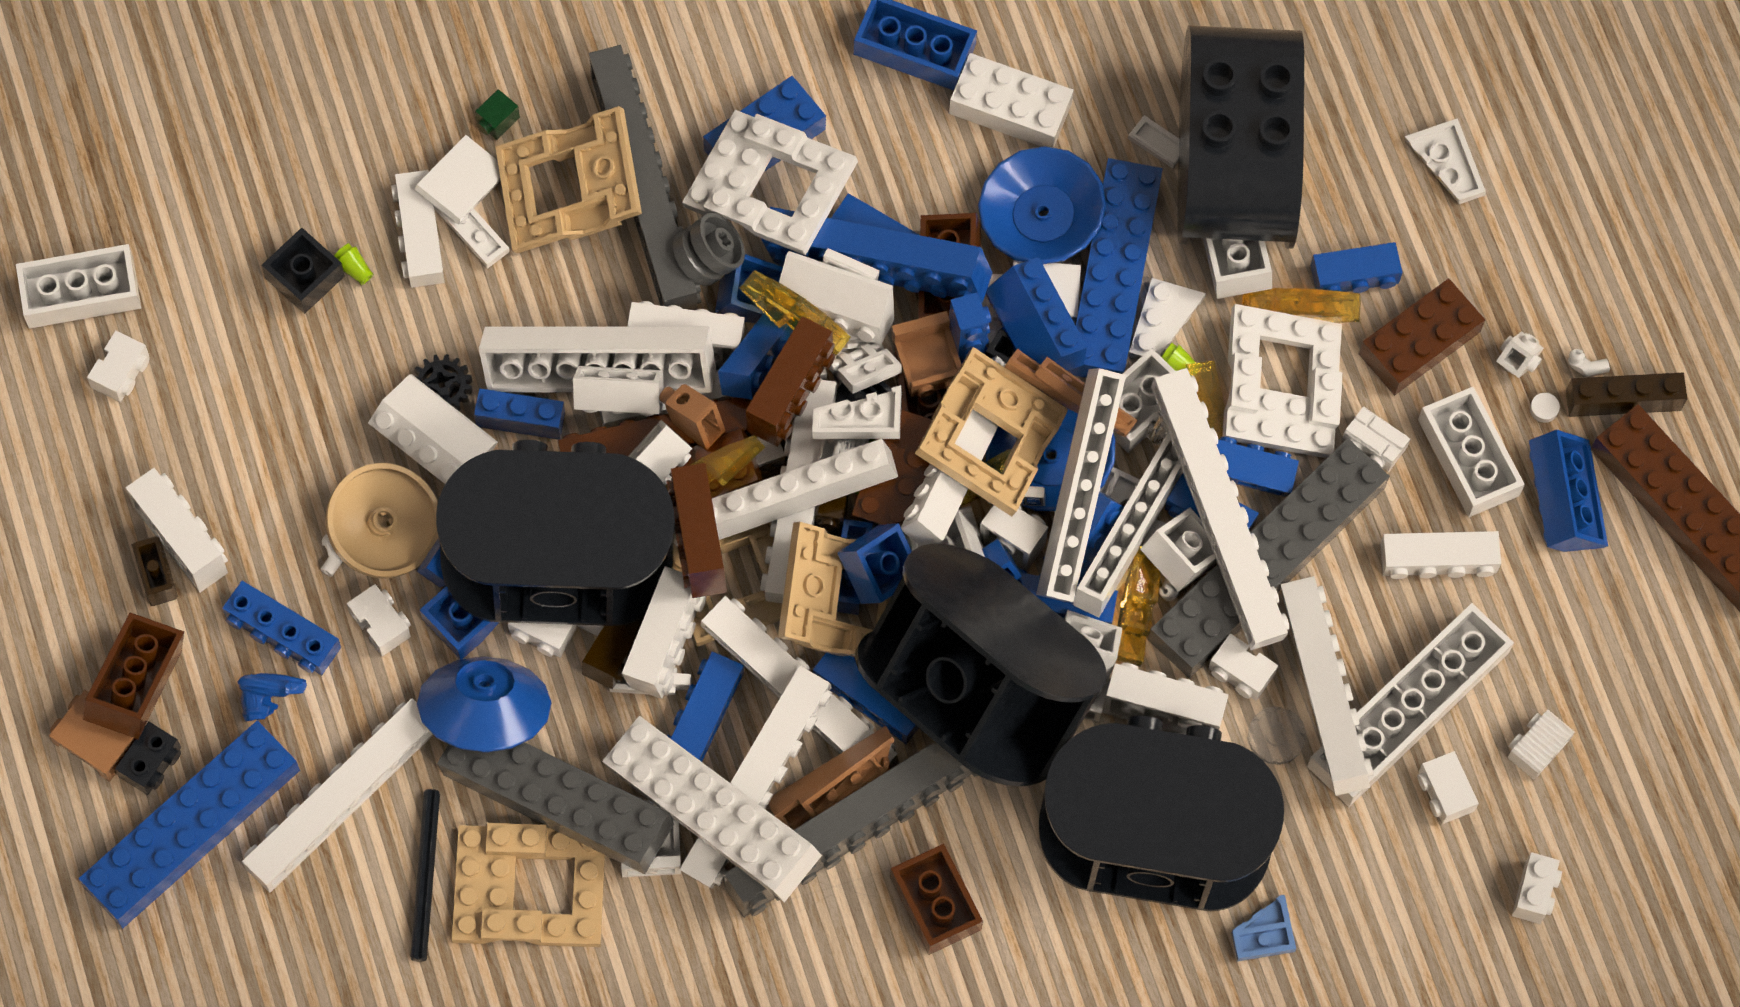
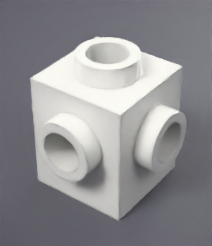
[1496,331,1544,378]

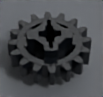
[415,354,473,411]

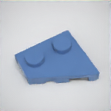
[1231,895,1296,962]

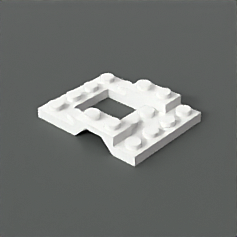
[682,110,858,255]
[1222,304,1343,458]

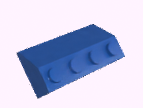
[986,257,1087,371]
[1529,429,1608,552]

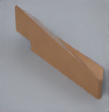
[1005,349,1137,437]
[768,727,894,830]

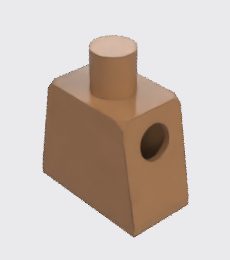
[659,384,726,451]

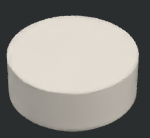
[1530,393,1560,423]

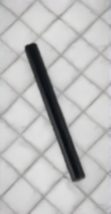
[410,789,440,962]

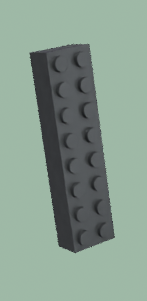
[437,742,674,874]

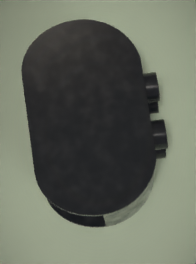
[1177,25,1304,249]
[436,440,675,626]
[855,544,1107,786]
[1039,715,1284,911]

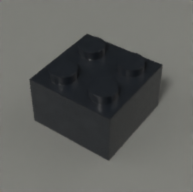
[261,228,345,314]

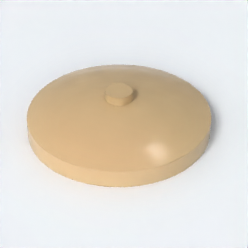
[325,463,439,578]

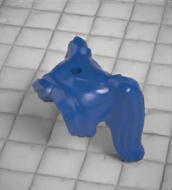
[237,673,307,721]

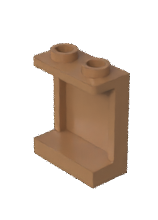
[891,311,961,398]
[49,690,136,782]

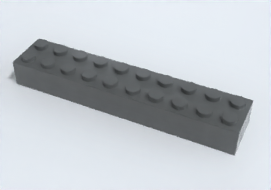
[589,45,702,310]
[1148,438,1390,679]
[724,742,978,918]

